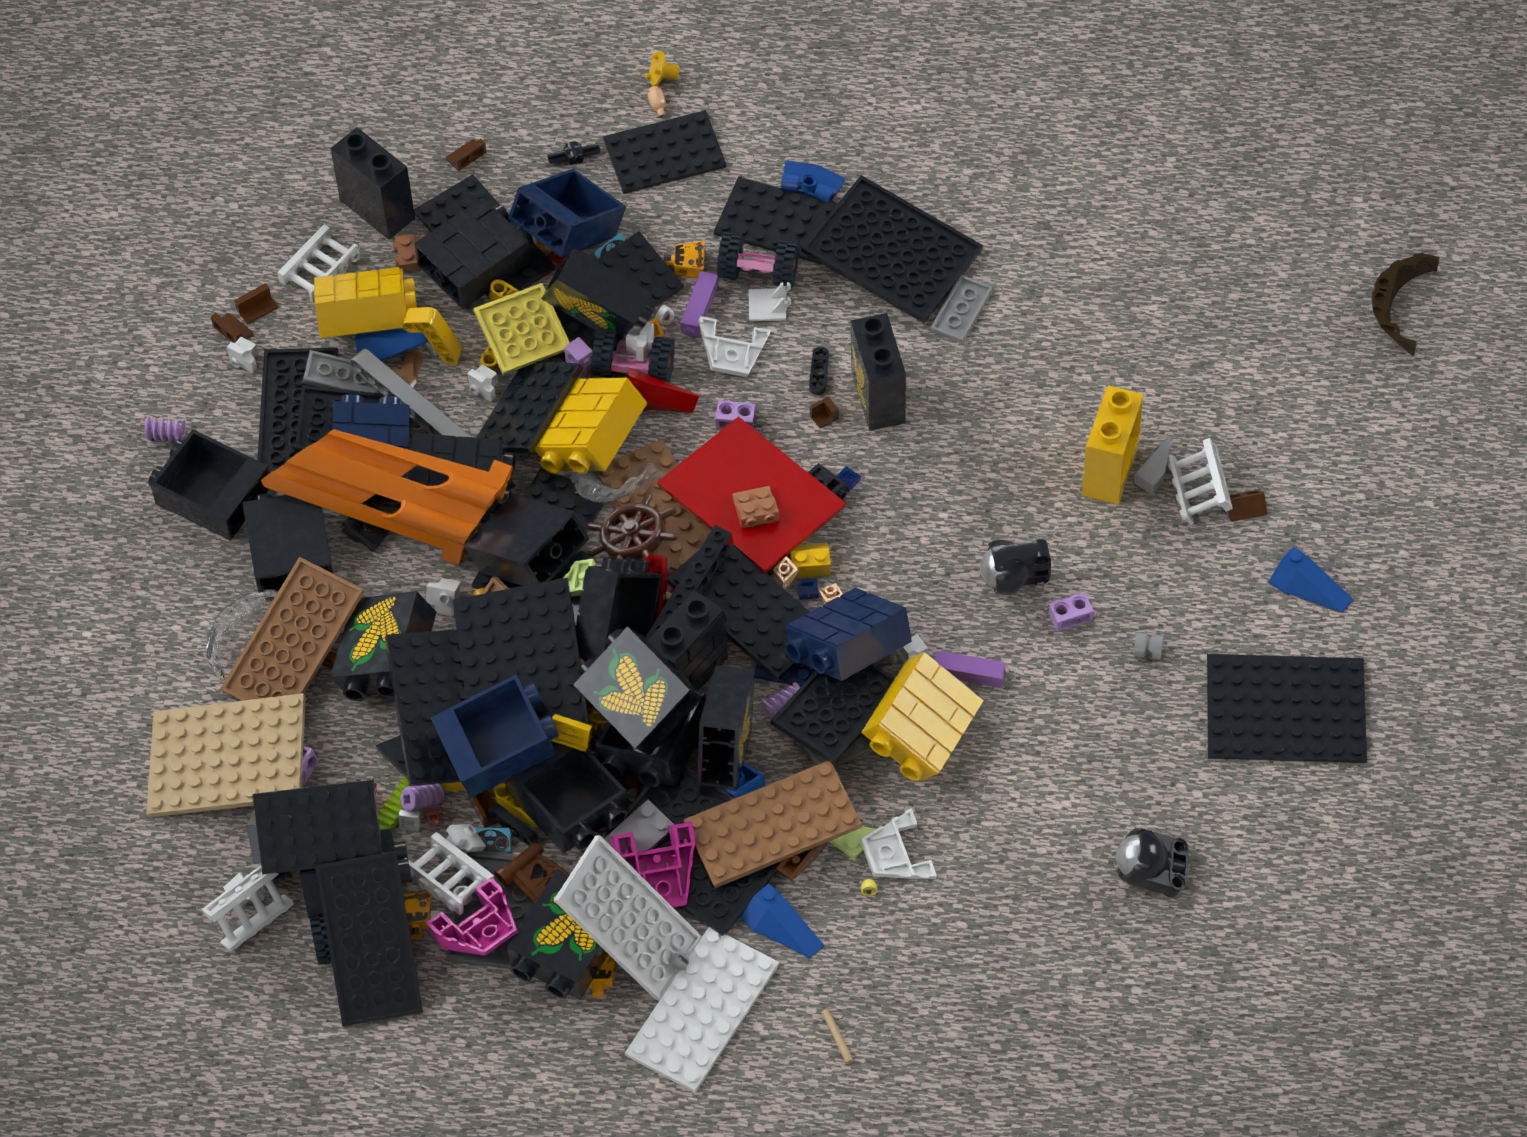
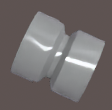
[1133,632,1164,660]

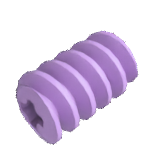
[145,416,186,443]
[761,682,800,718]
[401,784,445,812]

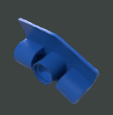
[781,160,845,202]

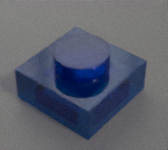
[837,466,861,492]
[798,578,819,600]

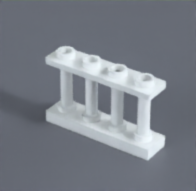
[277,224,359,302]
[1168,438,1233,525]
[405,832,494,915]
[201,865,294,951]

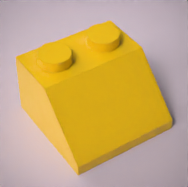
[790,542,831,579]

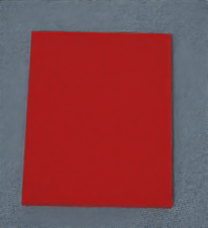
[657,416,846,573]

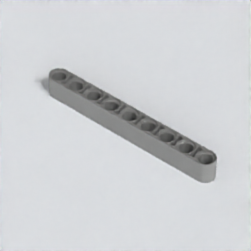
[349,349,471,437]

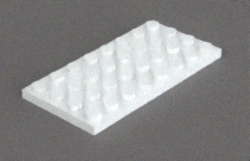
[554,836,702,1001]
[625,927,779,1093]

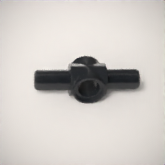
[547,141,600,165]

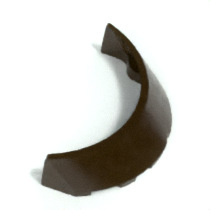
[1372,253,1440,356]

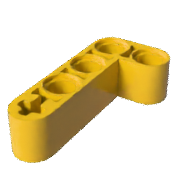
[402,307,463,365]

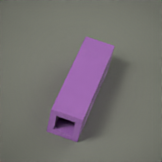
[681,271,719,337]
[932,650,1006,688]

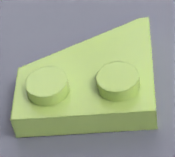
[564,559,596,597]
[829,826,876,860]

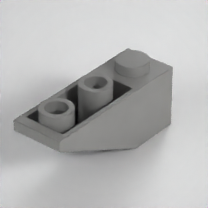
[1134,437,1172,495]

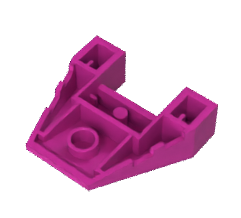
[610,822,695,907]
[426,877,518,955]

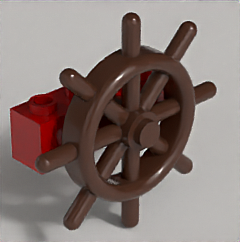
[587,493,678,560]

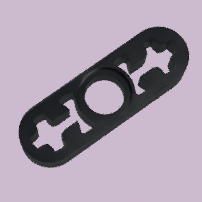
[809,347,829,395]
[487,803,539,846]

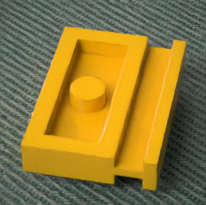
[551,714,592,752]

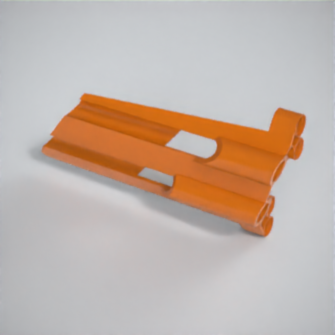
[261,429,513,566]

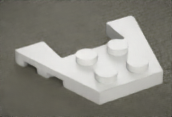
[699,316,771,377]
[861,808,937,879]

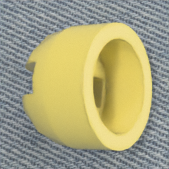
[861,879,877,896]

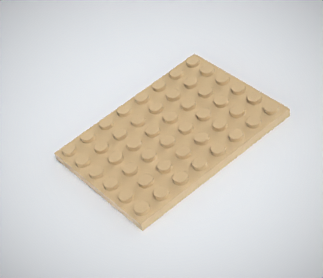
[146,693,306,817]

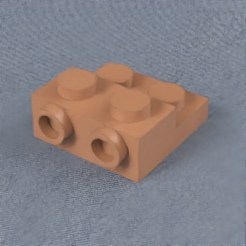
[393,234,423,273]
[732,486,779,528]

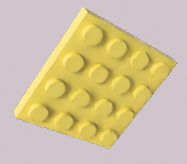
[474,283,570,375]

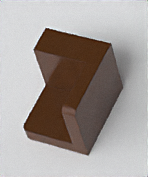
[810,396,839,428]

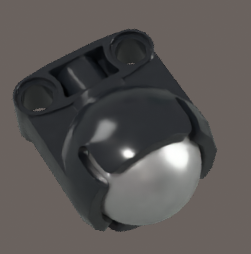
[980,539,1051,595]
[1116,828,1189,898]

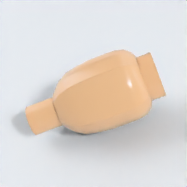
[647,86,666,118]

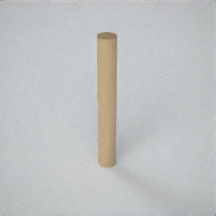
[821,1009,854,1064]

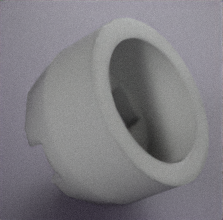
[671,953,689,969]

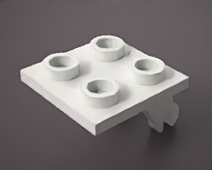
[749,282,791,321]

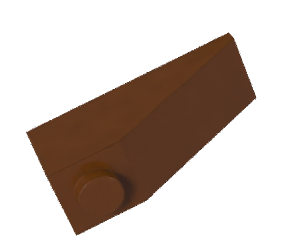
[776,842,828,881]

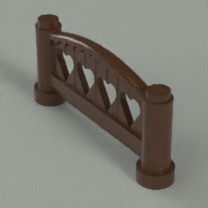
[494,842,570,904]

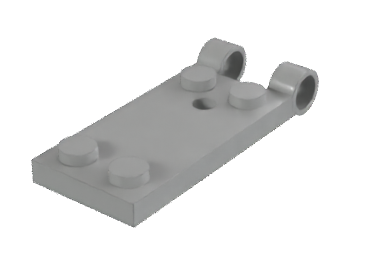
[576,800,674,864]

